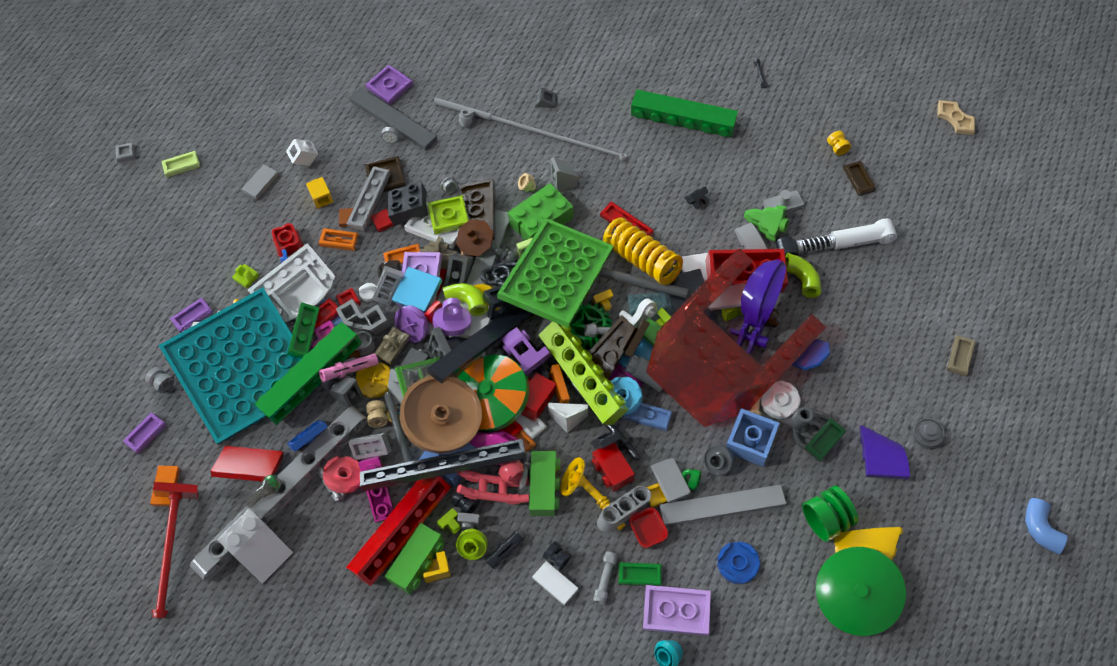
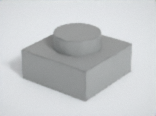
[457,512,479,529]

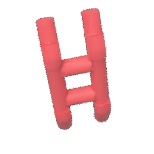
[457,470,530,505]

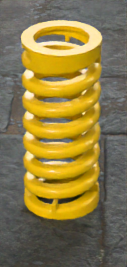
[603,217,683,285]

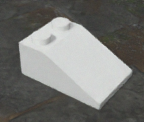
[217,509,293,584]

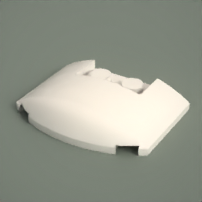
[248,243,336,322]

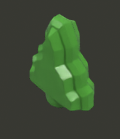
[744,205,789,242]

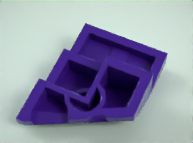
[860,425,910,479]

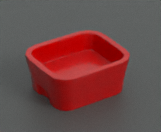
[271,223,304,257]
[629,507,668,549]

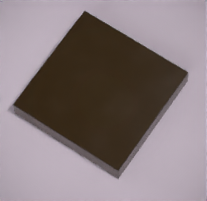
[365,156,406,192]

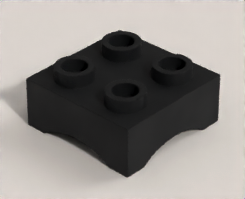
[388,181,428,226]

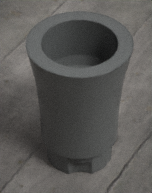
[625,354,671,392]

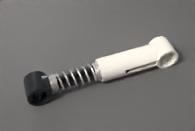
[775,218,897,256]

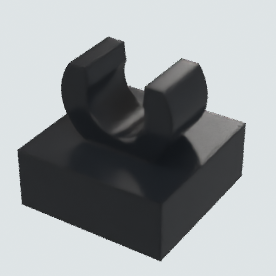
[684,186,709,209]

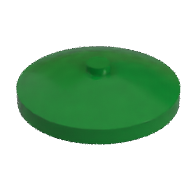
[816,547,906,636]

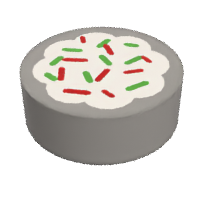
[381,127,399,143]

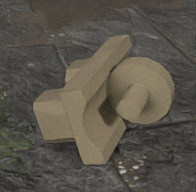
[419,237,457,269]
[374,327,410,364]

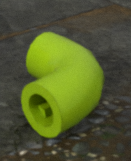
[785,253,821,298]
[443,283,488,316]

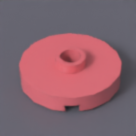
[323,456,361,494]

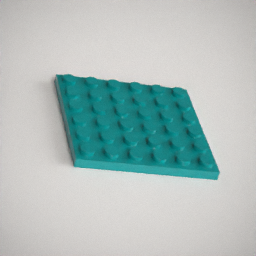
[158,287,322,445]

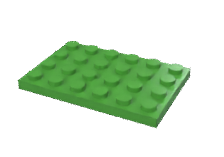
[497,218,614,328]

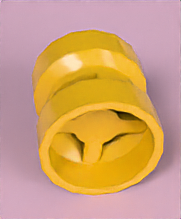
[827,131,851,156]

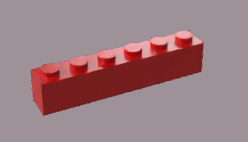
[346,476,451,586]

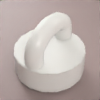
[359,283,376,302]

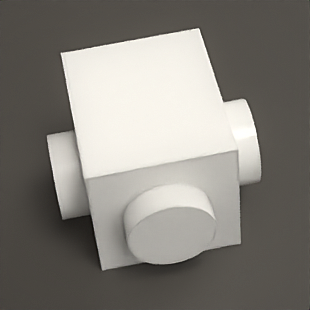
[286,139,318,166]

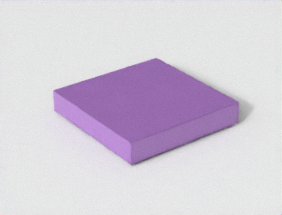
[365,65,413,105]

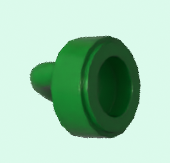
[682,469,702,490]

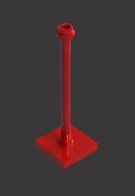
[151,482,199,618]

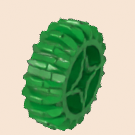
[570,302,612,350]

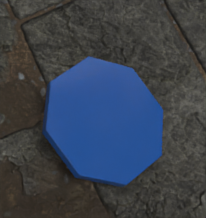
[791,339,830,370]

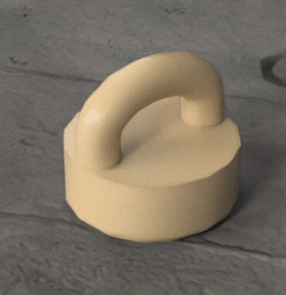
[518,173,536,192]

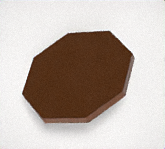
[456,219,494,257]

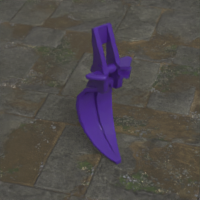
[729,259,786,369]

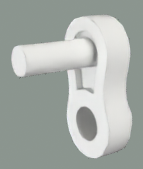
[619,298,657,328]

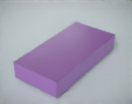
[170,297,213,333]
[123,412,167,454]

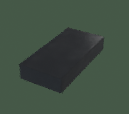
[591,432,620,449]

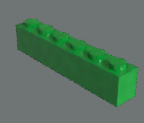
[631,89,738,137]
[255,321,362,426]

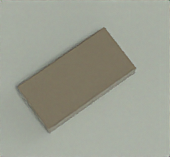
[946,335,976,377]

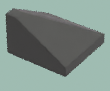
[535,87,556,108]

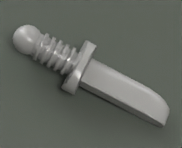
[519,452,531,489]

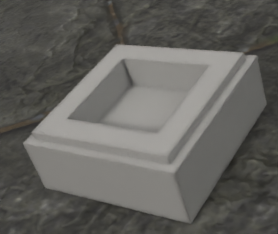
[116,142,135,163]

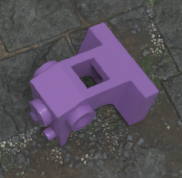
[502,327,552,376]

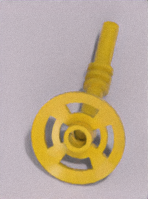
[560,457,626,530]

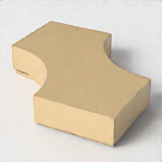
[938,100,975,135]

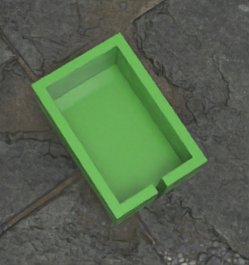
[508,183,574,240]

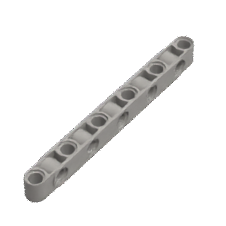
[190,406,368,581]

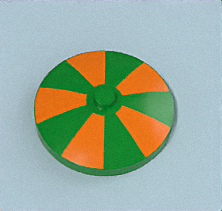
[458,355,529,432]

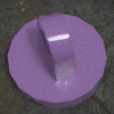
[433,298,472,336]
[394,305,429,343]

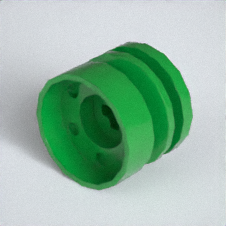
[802,485,859,542]

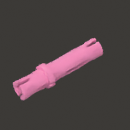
[319,353,378,382]

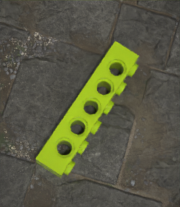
[539,321,629,425]

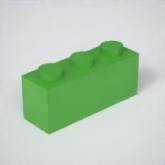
[529,451,560,516]
[385,523,445,595]

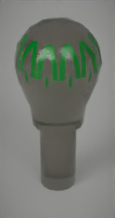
[245,475,281,508]

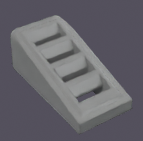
[372,266,403,306]

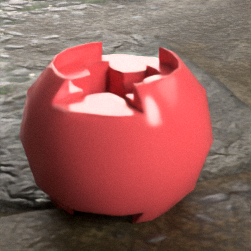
[499,460,524,484]

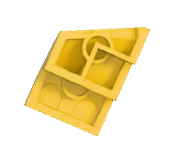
[834,527,903,560]

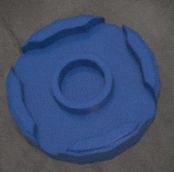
[717,541,760,584]

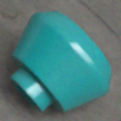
[654,640,683,666]

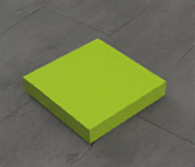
[427,195,469,235]

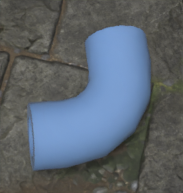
[1025,498,1068,555]

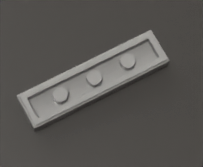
[346,166,391,231]

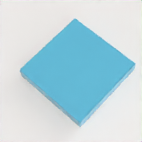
[392,267,443,313]

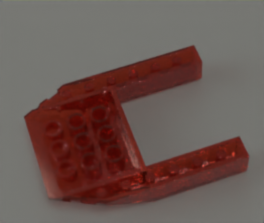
[646,248,826,428]

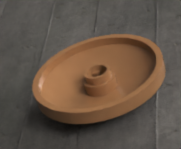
[400,376,482,454]

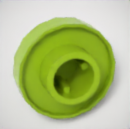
[456,529,488,560]

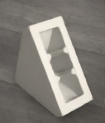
[548,403,588,433]

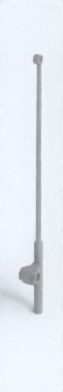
[434,98,627,161]

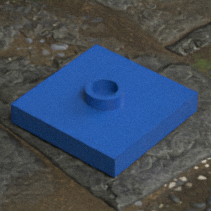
[287,420,328,452]

